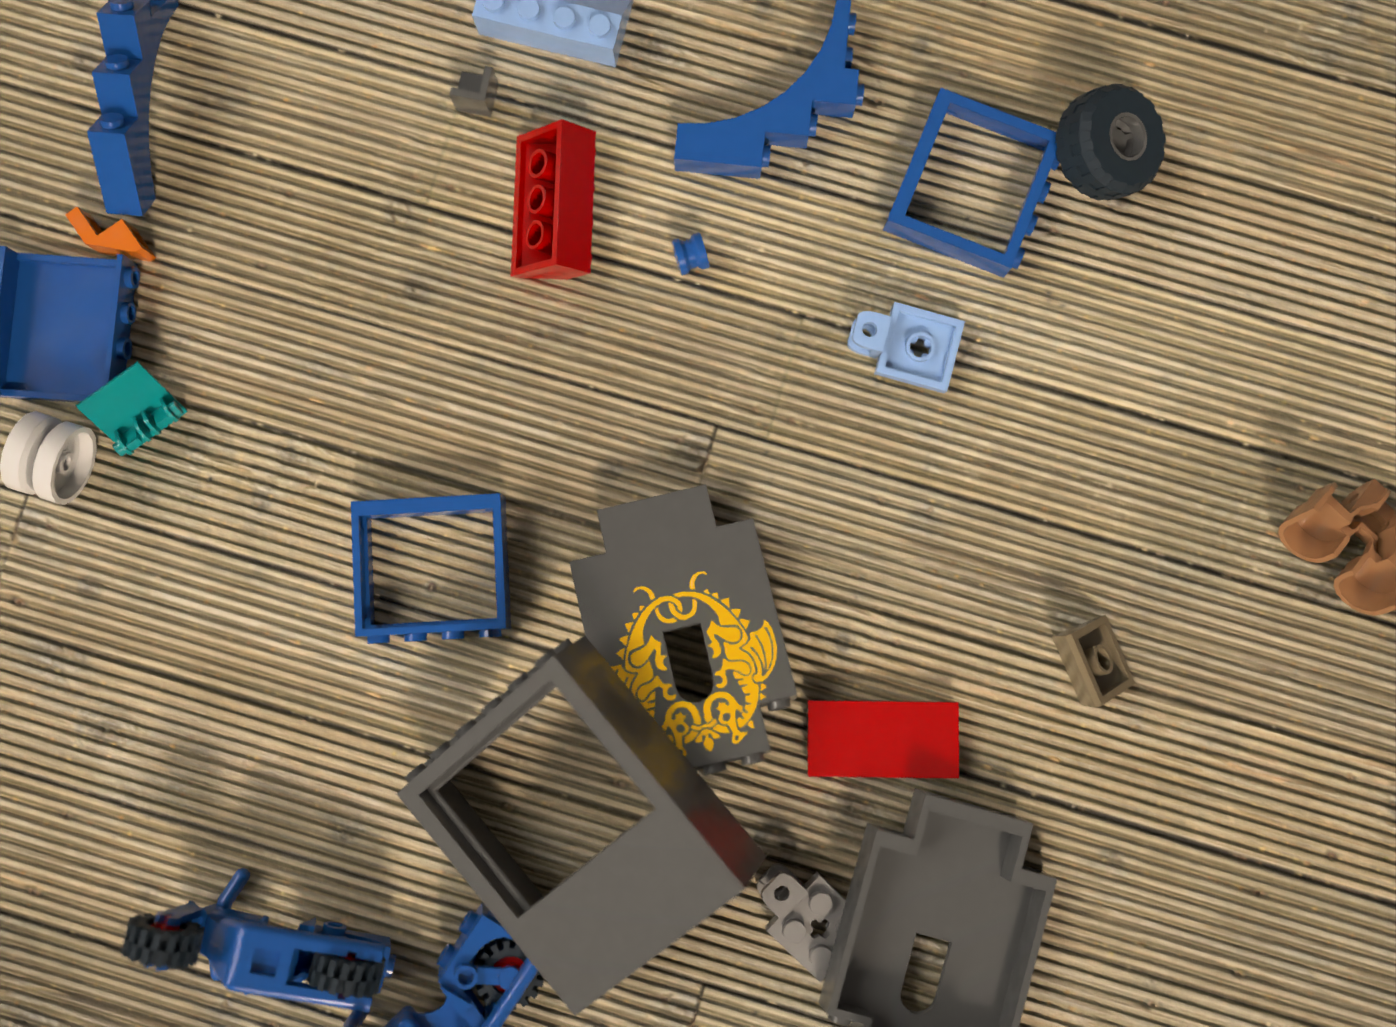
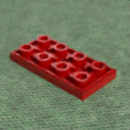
[807,700,959,779]

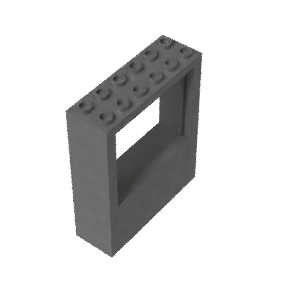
[397,636,767,1016]

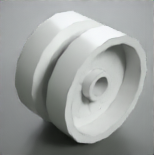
[0,411,97,505]

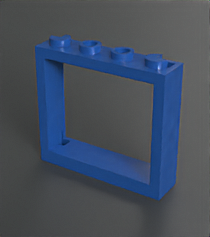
[883,88,1060,278]
[351,493,511,644]

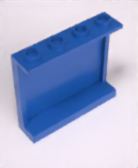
[0,246,140,403]

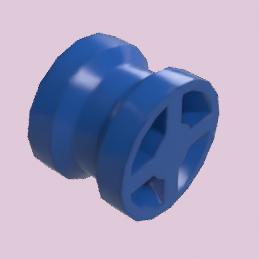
[671,232,709,276]

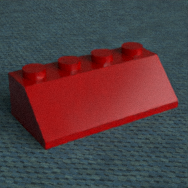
[511,119,596,280]

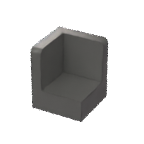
[449,66,499,117]

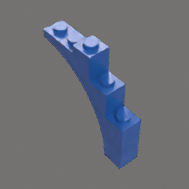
[87,0,179,216]
[674,0,864,179]

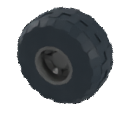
[1055,83,1166,201]

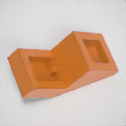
[65,207,156,262]

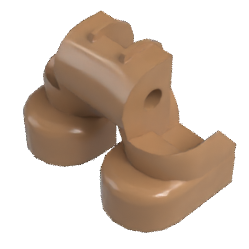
[1278,479,1396,616]

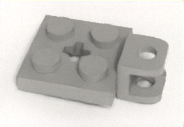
[756,863,846,982]

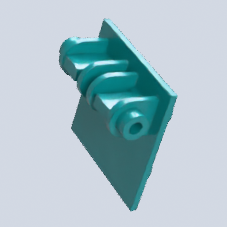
[76,361,188,456]

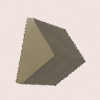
[1052,614,1135,708]

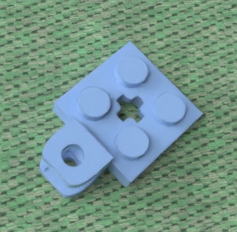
[847,302,965,394]

